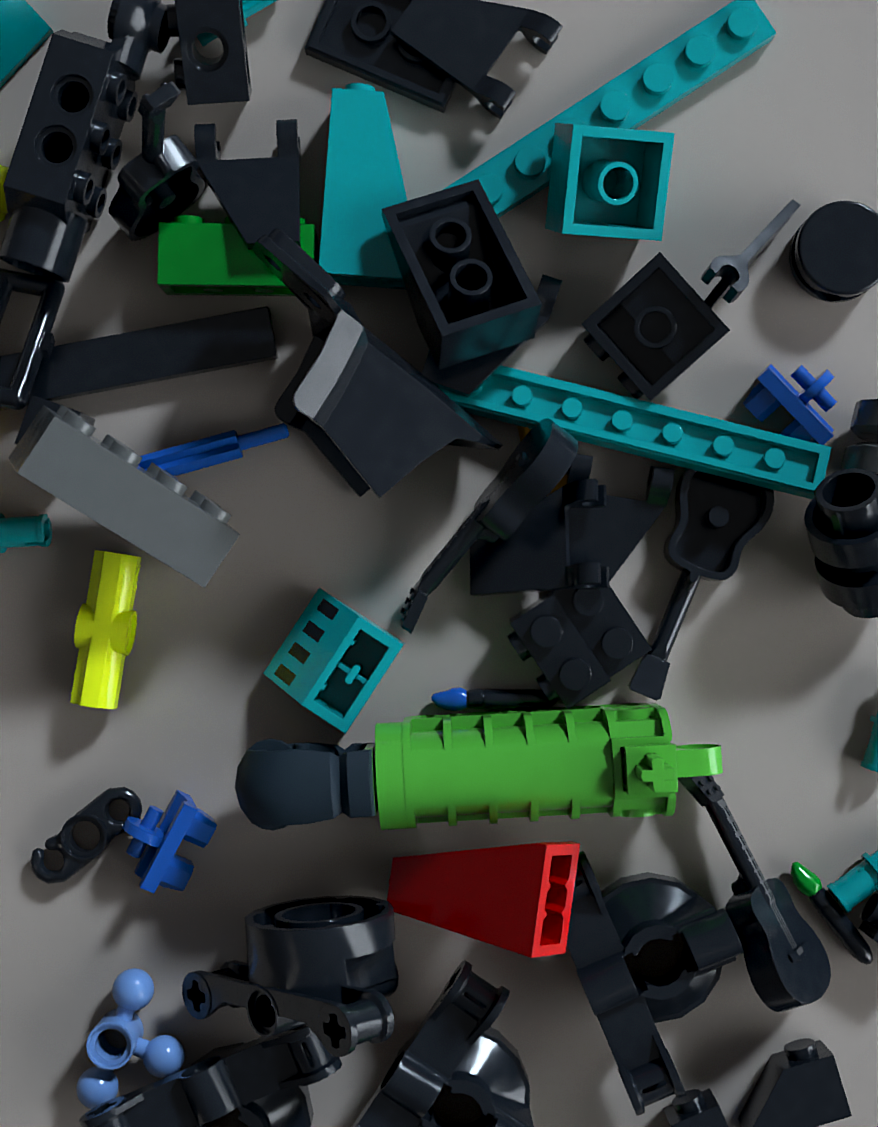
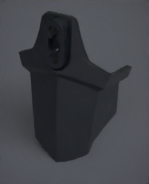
[253,228,503,498]

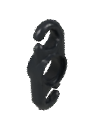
[30,787,142,884]

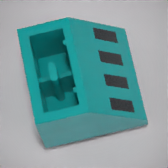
[263,588,405,734]

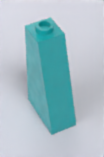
[319,83,407,290]

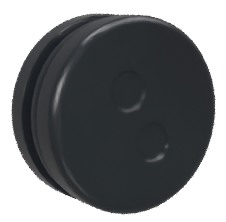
[789,201,878,303]

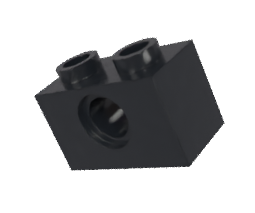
[167,0,252,105]

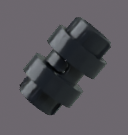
[804,468,878,618]

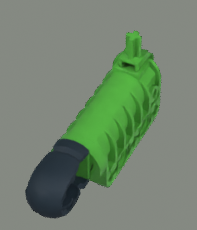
[235,703,723,831]

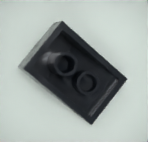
[381,179,542,370]

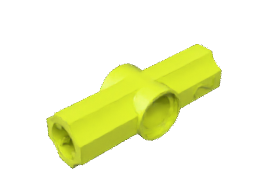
[70,550,141,709]

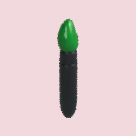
[791,862,873,965]

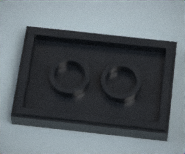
[305,0,457,113]

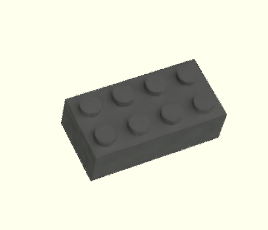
[9,404,240,588]

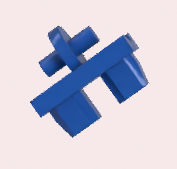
[743,364,837,445]
[122,790,217,894]

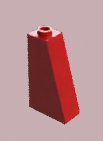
[387,841,580,958]

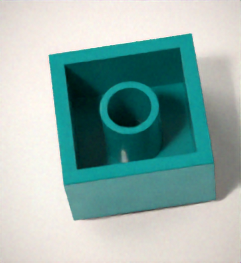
[545,123,675,241]

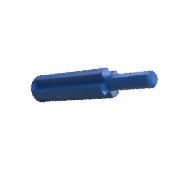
[139,423,289,476]

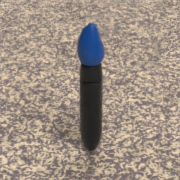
[431,687,556,711]

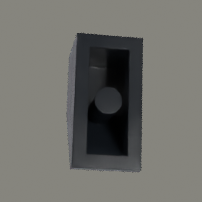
[738,1038,852,1127]

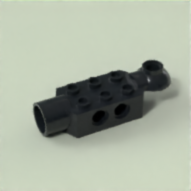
[0,0,170,283]

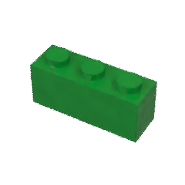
[157,215,318,296]

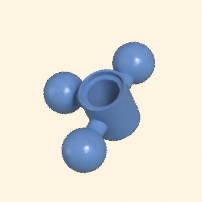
[76,968,185,1109]

